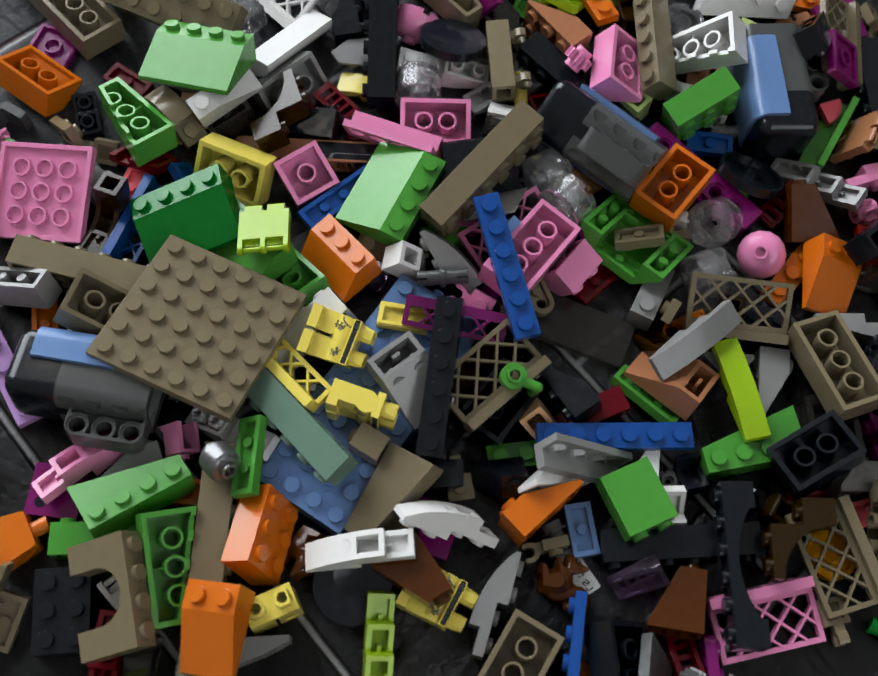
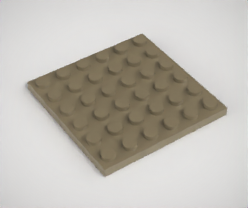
[85,234,307,424]

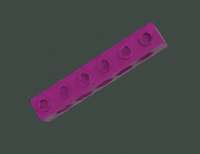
[649,122,763,240]

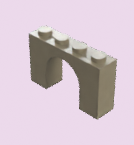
[67,530,156,664]

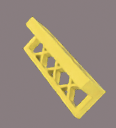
[266,338,331,413]

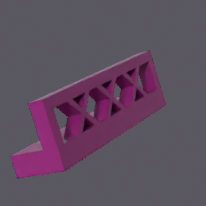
[401,294,507,342]

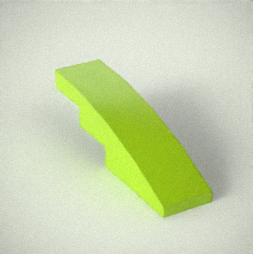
[711,337,771,443]
[362,590,396,676]

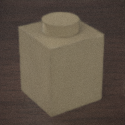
[347,422,391,467]

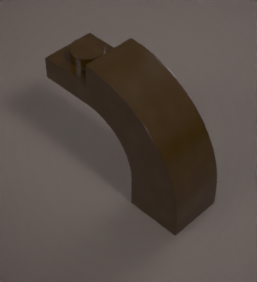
[78,171,130,254]

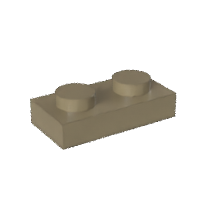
[48,115,85,146]
[614,223,665,251]

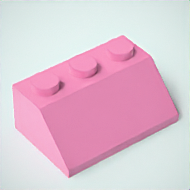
[589,23,643,103]
[400,97,471,142]

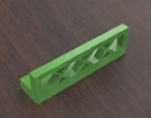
[798,96,860,171]

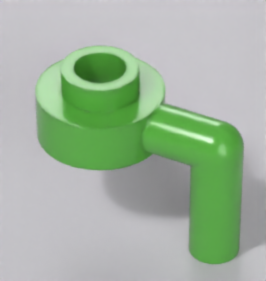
[499,362,543,397]

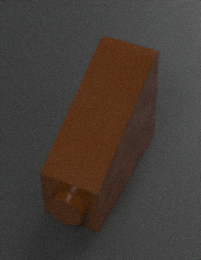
[783,179,840,243]
[369,531,454,608]
[646,564,708,642]

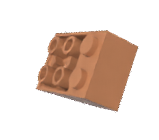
[523,0,593,57]
[623,351,720,421]

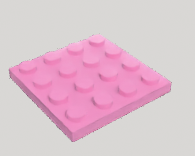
[0,141,97,245]

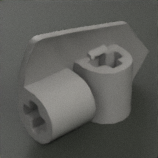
[331,37,398,74]

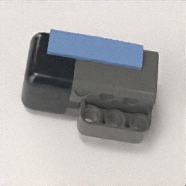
[726,23,829,158]
[537,81,670,203]
[5,326,165,454]

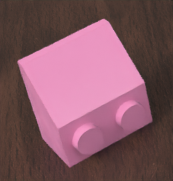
[273,140,340,210]
[543,238,603,297]

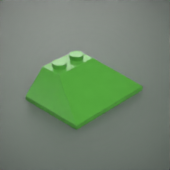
[581,193,694,284]

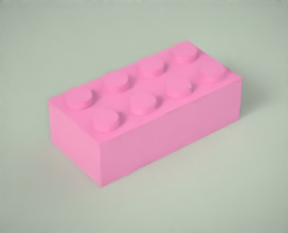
[477,198,582,296]

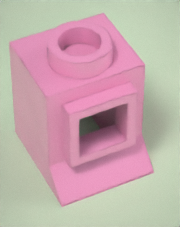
[158,421,201,461]

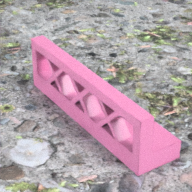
[342,110,444,157]

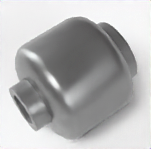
[199,440,241,482]

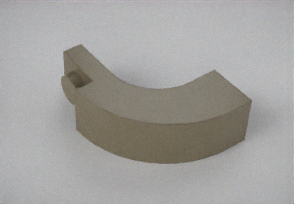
[143,85,208,149]

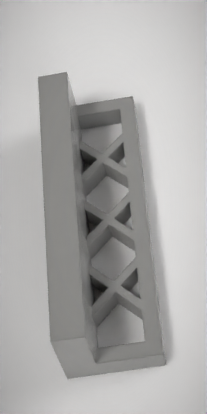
[534,432,633,484]

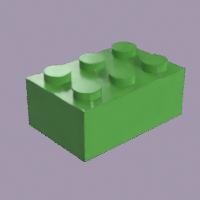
[662,66,741,141]

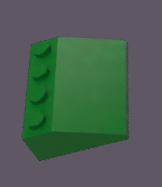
[130,163,239,263]

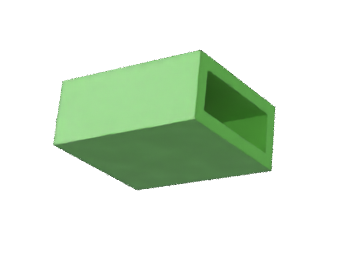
[595,457,678,543]

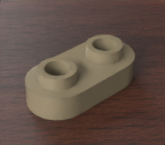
[529,278,555,317]

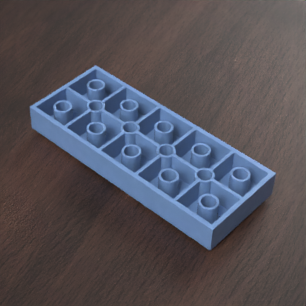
[260,274,486,536]

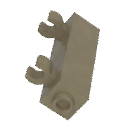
[485,19,531,102]

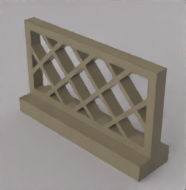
[819,0,863,92]
[682,272,795,345]
[451,317,552,434]
[784,495,878,620]

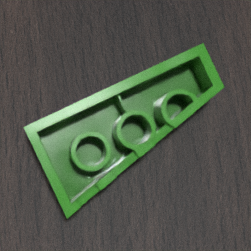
[66,454,197,539]

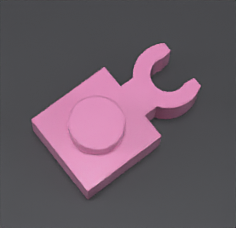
[450,284,497,323]

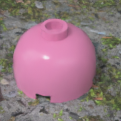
[396,3,439,46]
[736,230,787,279]

